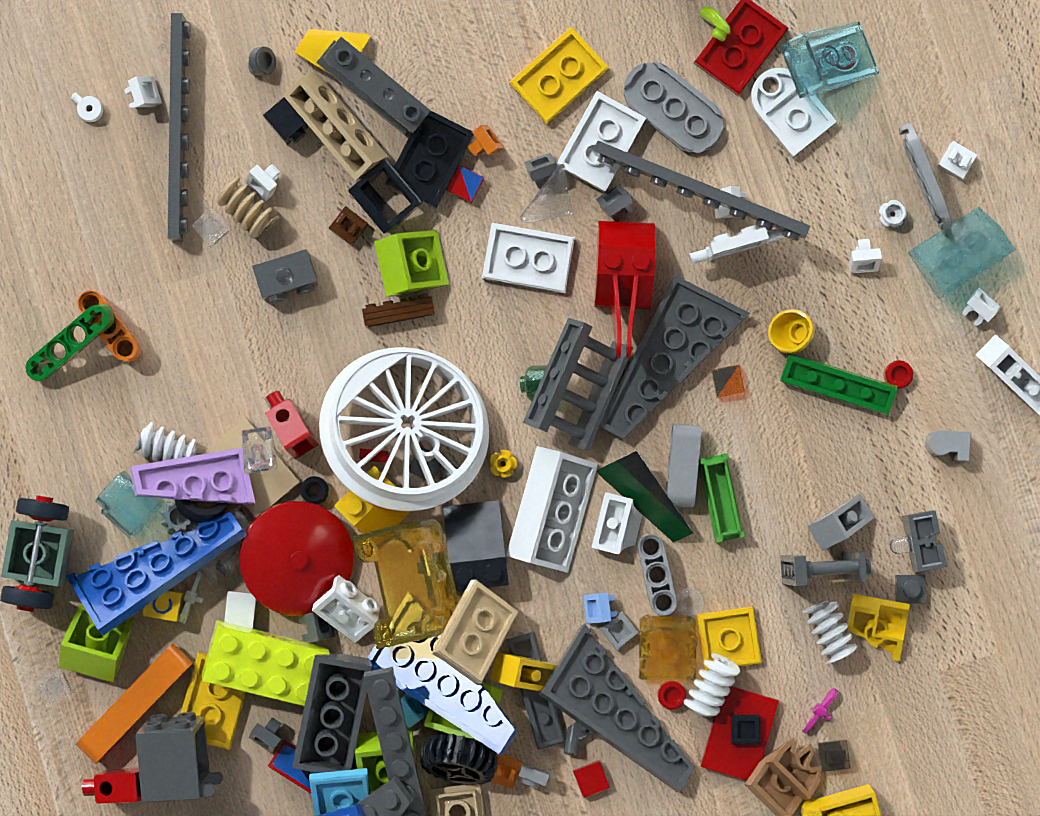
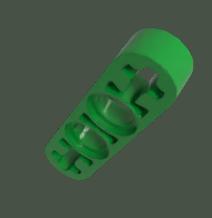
[25,304,114,381]

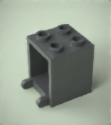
[135,712,223,802]

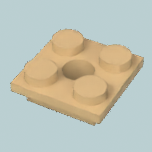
[429,784,484,816]

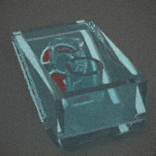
[780,22,879,99]

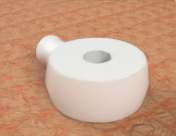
[70,93,103,123]

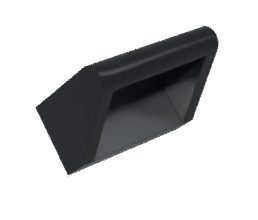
[348,159,423,234]

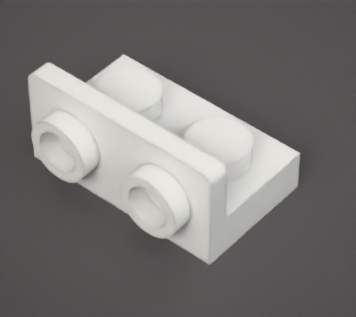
[312,575,380,643]

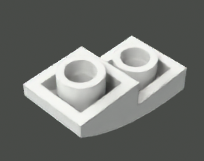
[224,591,256,629]

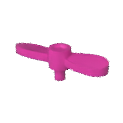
[802,688,839,734]

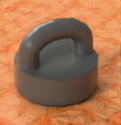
[248,46,276,76]

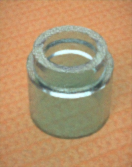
[95,471,165,539]

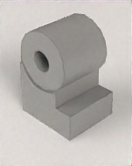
[925,430,971,462]

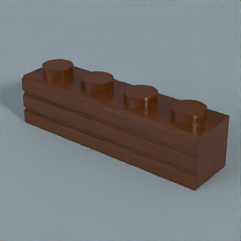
[362,294,435,328]

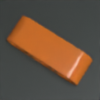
[78,290,142,363]

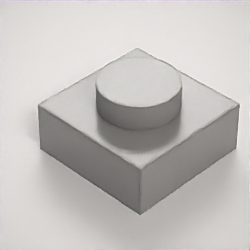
[518,762,549,788]

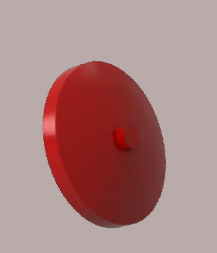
[239,501,354,616]

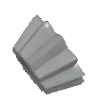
[160,499,199,534]

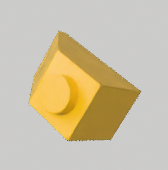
[490,652,557,691]

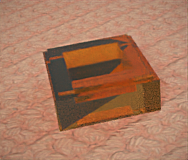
[711,365,745,398]

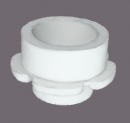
[879,200,907,228]

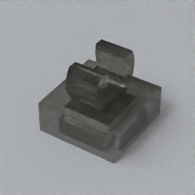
[817,739,850,772]

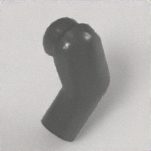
[564,721,592,756]

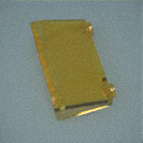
[353,519,458,650]

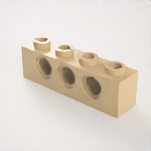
[283,71,389,181]

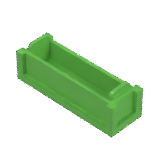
[699,453,745,543]

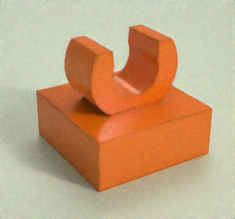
[491,753,522,789]

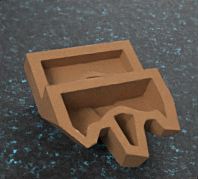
[744,738,822,816]

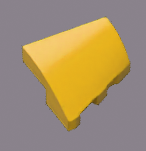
[294,29,371,73]
[847,594,910,662]

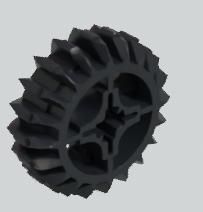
[420,733,498,786]

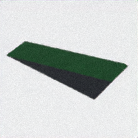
[596,451,694,542]

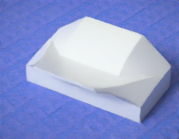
[591,492,642,554]

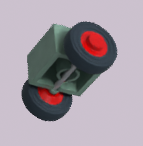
[0,495,74,612]

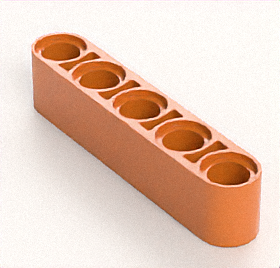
[75,643,194,764]

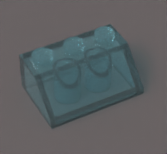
[908,207,1016,299]

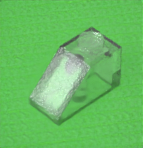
[242,426,277,475]

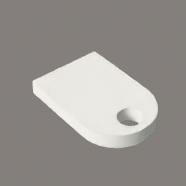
[750,68,837,158]

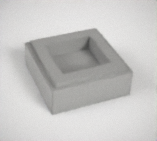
[599,611,639,651]

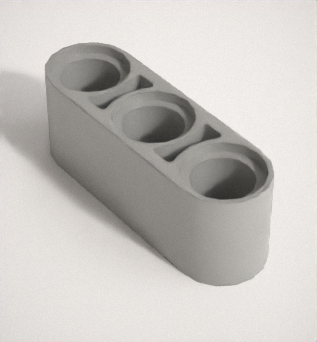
[666,424,702,508]
[637,534,677,616]

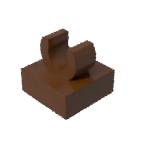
[329,206,368,246]

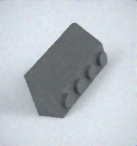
[292,654,372,773]

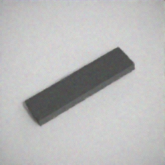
[507,632,565,750]

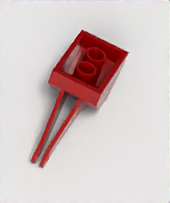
[594,221,656,359]

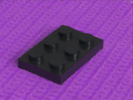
[386,111,474,209]

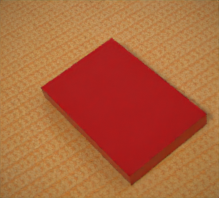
[693,0,789,97]
[700,686,779,780]

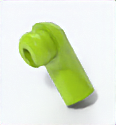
[700,6,730,42]

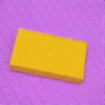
[509,26,609,125]
[181,651,247,750]

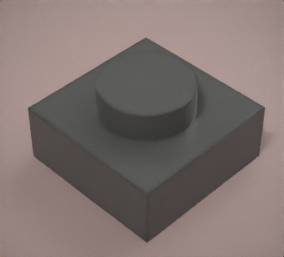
[895,575,926,604]

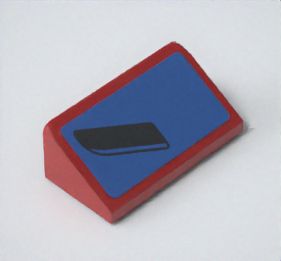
[268,740,317,794]

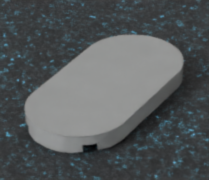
[624,62,723,154]
[899,123,952,231]

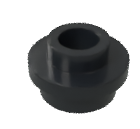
[300,476,329,504]

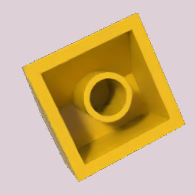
[334,465,411,546]

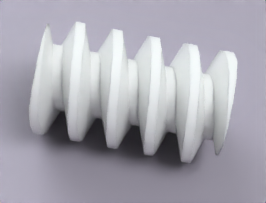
[134,421,198,462]
[802,600,857,664]
[684,653,740,718]

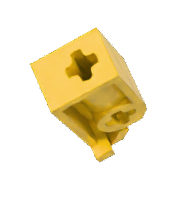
[801,784,881,816]

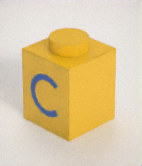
[142,590,186,622]

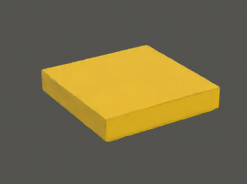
[696,606,762,671]

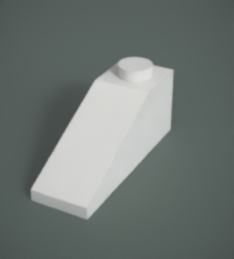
[976,335,1040,415]

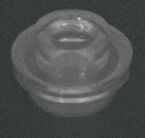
[676,588,704,616]

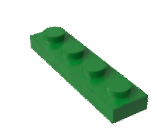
[780,354,898,415]

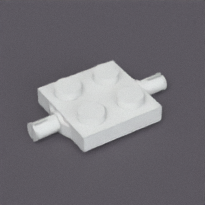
[689,225,785,265]

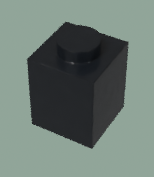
[263,97,309,145]

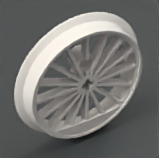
[319,347,489,511]

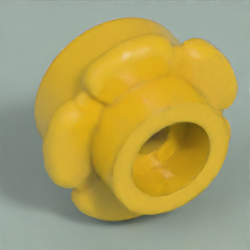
[489,450,517,478]

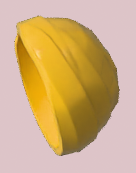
[768,309,815,354]

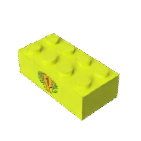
[201,620,330,706]

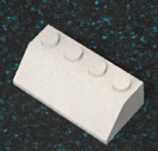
[506,446,598,573]

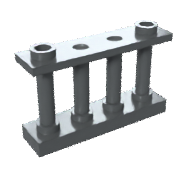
[316,36,431,135]
[523,318,633,452]
[780,551,871,586]

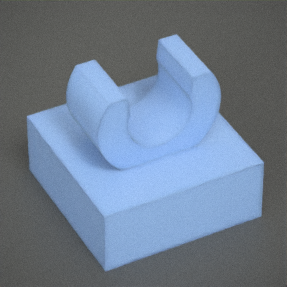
[583,593,618,623]

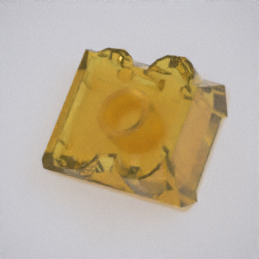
[639,614,698,680]

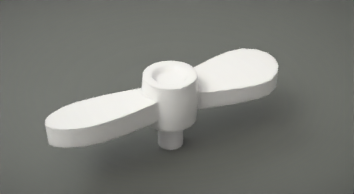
[179,571,203,624]

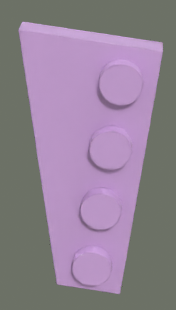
[130,448,255,505]

